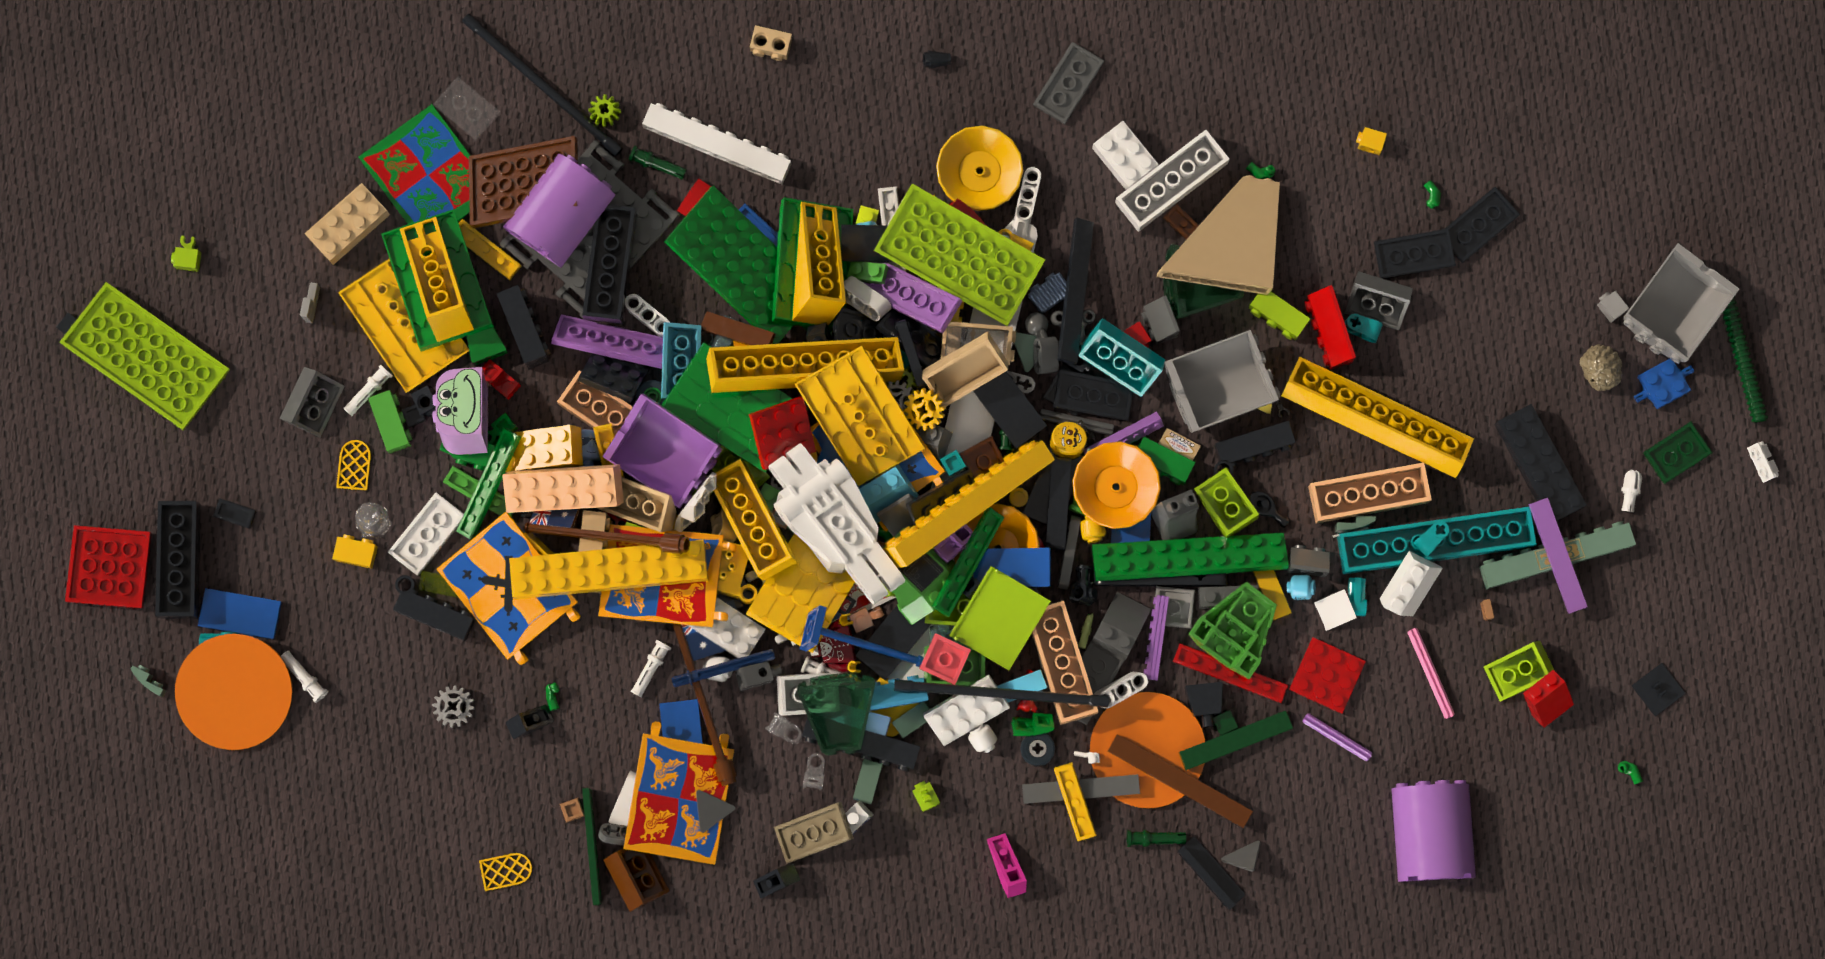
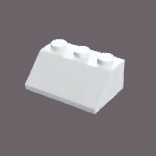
[1380,551,1443,616]

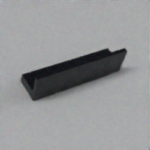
[1177,837,1245,910]

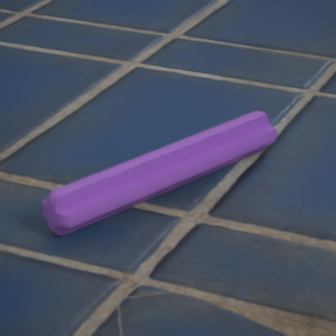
[1303,714,1372,761]

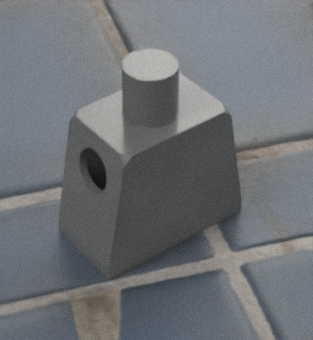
[735,661,782,692]

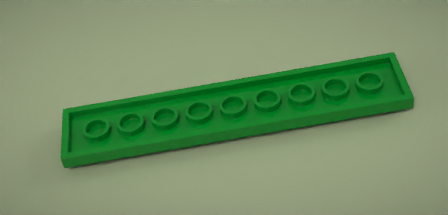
[1092,533,1289,581]

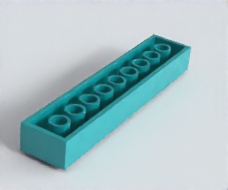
[1337,507,1536,575]

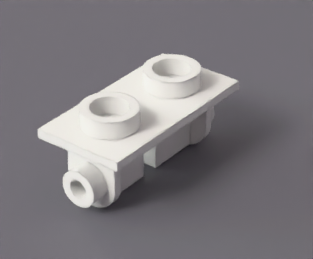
[1747,441,1779,483]

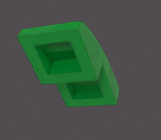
[1011,713,1054,736]

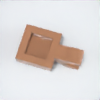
[848,606,884,633]

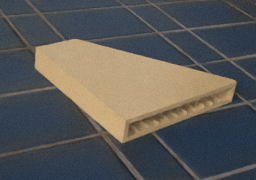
[1157,175,1280,295]

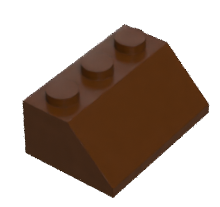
[604,849,670,912]

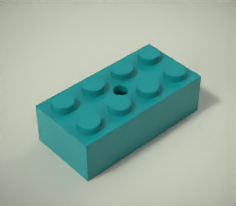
[1078,318,1165,397]

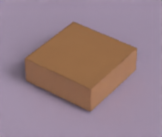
[1480,599,1494,621]
[560,798,585,823]

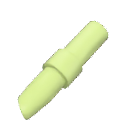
[1078,613,1093,649]

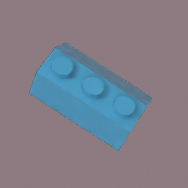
[865,675,928,711]

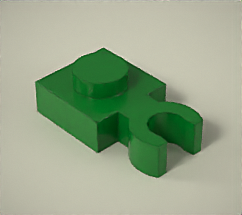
[488,413,518,445]

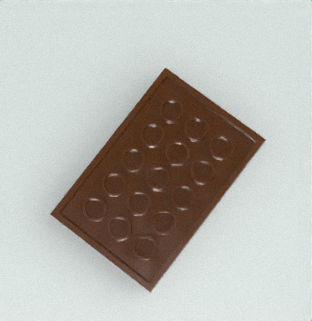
[469,136,578,228]

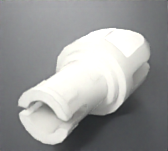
[1621,470,1642,512]

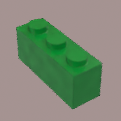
[1138,437,1195,486]

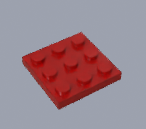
[749,396,816,470]
[1289,637,1366,714]

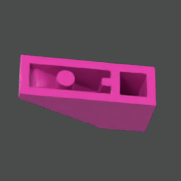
[987,833,1027,898]

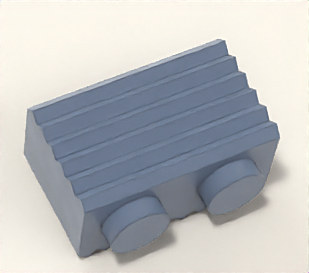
[1028,272,1066,314]

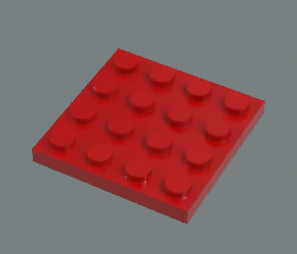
[65,525,152,609]

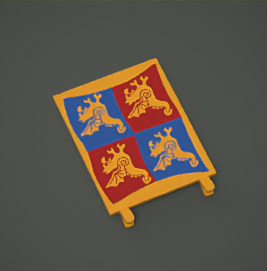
[598,524,737,627]
[623,721,734,865]

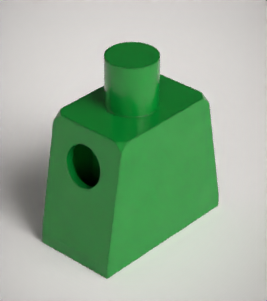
[467,327,508,366]

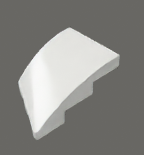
[674,472,716,532]

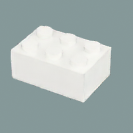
[1092,121,1159,190]

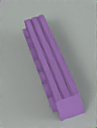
[1083,412,1164,455]
[1143,595,1169,680]

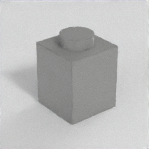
[1597,291,1629,323]

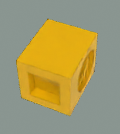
[1356,127,1387,155]

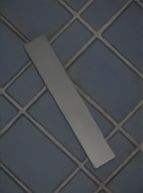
[1022,774,1140,804]

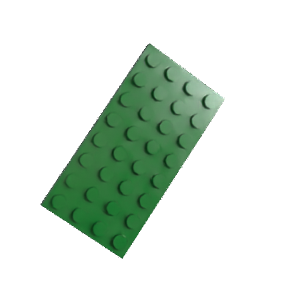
[664,186,793,344]

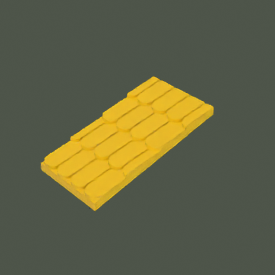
[338,259,469,393]
[795,346,926,486]
[746,533,867,653]

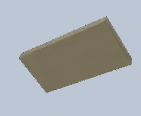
[774,802,854,864]

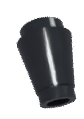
[923,50,951,69]

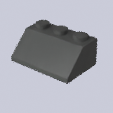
[1344,271,1413,330]
[279,367,345,437]

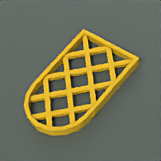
[336,440,371,491]
[479,853,532,891]

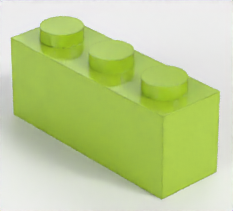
[1249,291,1310,340]

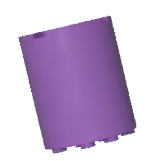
[503,154,616,268]
[603,393,722,508]
[1392,780,1476,882]

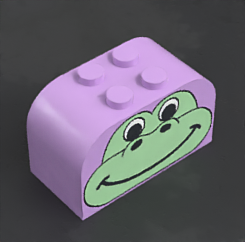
[432,367,488,455]

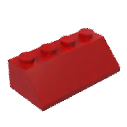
[1305,285,1356,370]

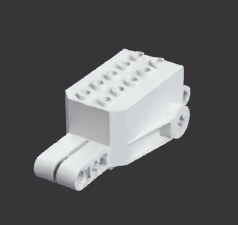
[769,444,905,605]

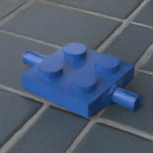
[1634,359,1694,409]

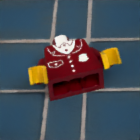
[810,613,861,673]

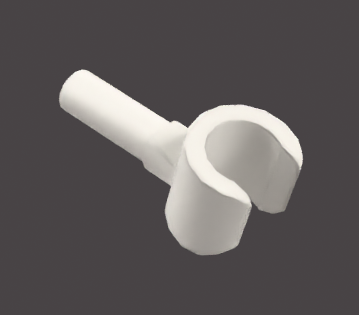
[1074,751,1100,764]

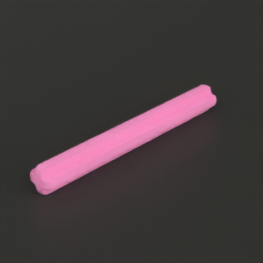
[1408,628,1455,719]

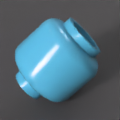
[1287,575,1316,600]

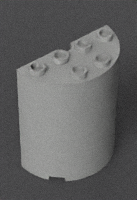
[1623,243,1739,364]
[1164,330,1281,433]

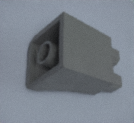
[1150,490,1199,540]

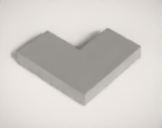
[300,282,320,324]

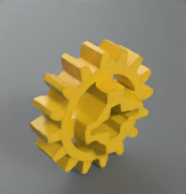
[903,388,946,431]

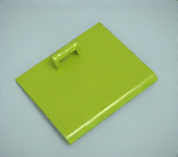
[949,566,1051,670]

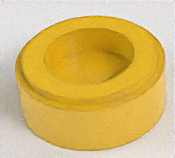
[1009,488,1028,507]

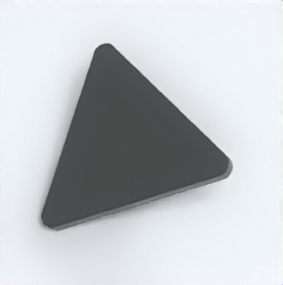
[696,790,735,833]
[1221,841,1261,872]

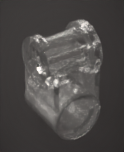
[765,712,803,744]
[803,753,825,791]

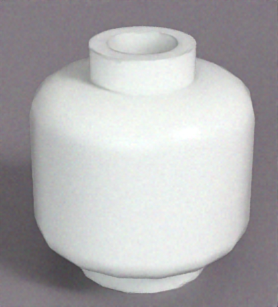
[703,655,733,682]
[968,724,997,753]

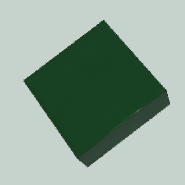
[1213,710,1238,736]

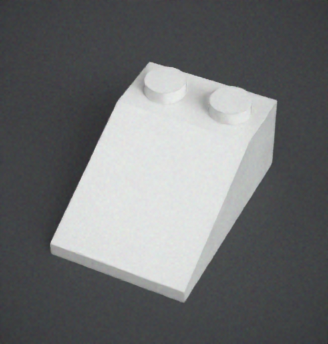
[776,673,840,716]

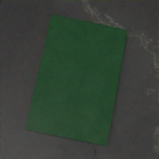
[1643,421,1712,484]

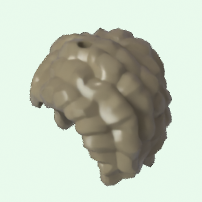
[1579,344,1622,391]

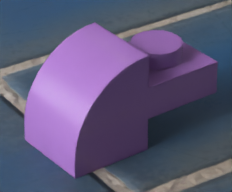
[934,524,973,564]

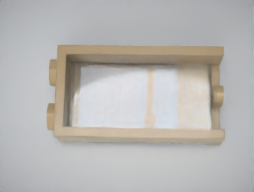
[941,322,1016,365]

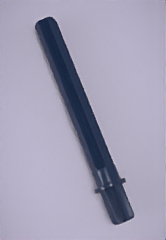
[672,649,775,687]

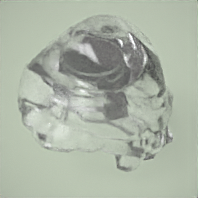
[355,502,392,538]

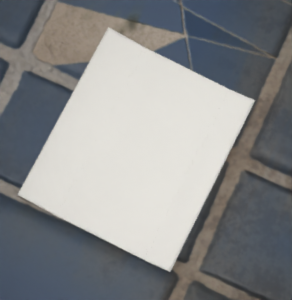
[1314,589,1356,631]

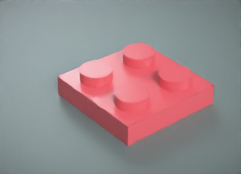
[919,633,971,685]

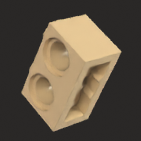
[750,25,792,61]

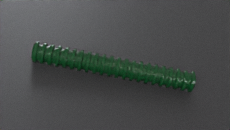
[1722,296,1768,423]

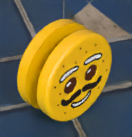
[1050,422,1087,459]

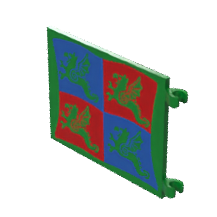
[358,104,470,224]

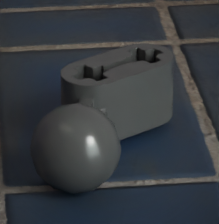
[1025,312,1059,374]

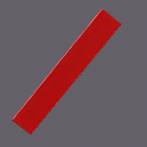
[1173,644,1288,703]

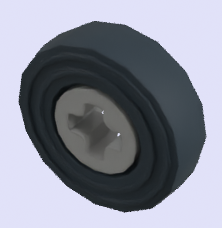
[1020,733,1055,766]

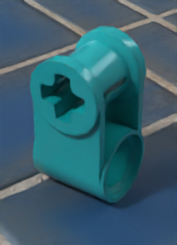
[1345,314,1383,343]
[1413,521,1449,557]

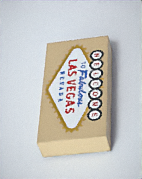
[1158,428,1200,461]

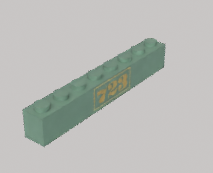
[1479,521,1636,590]

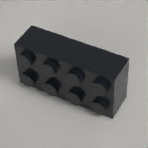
[497,285,551,370]

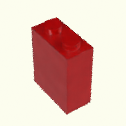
[1523,670,1574,728]

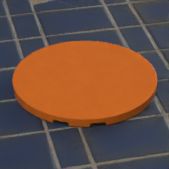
[175,634,293,750]
[1090,692,1205,809]

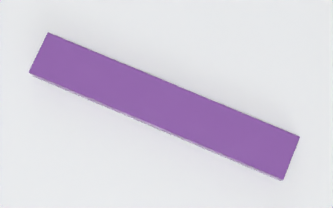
[1528,498,1587,614]

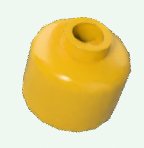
[1080,516,1106,543]

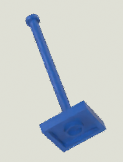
[800,605,924,667]

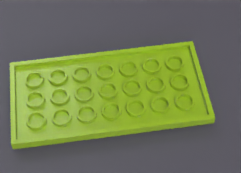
[874,184,1045,326]
[59,282,230,431]

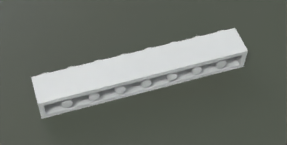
[642,103,791,185]

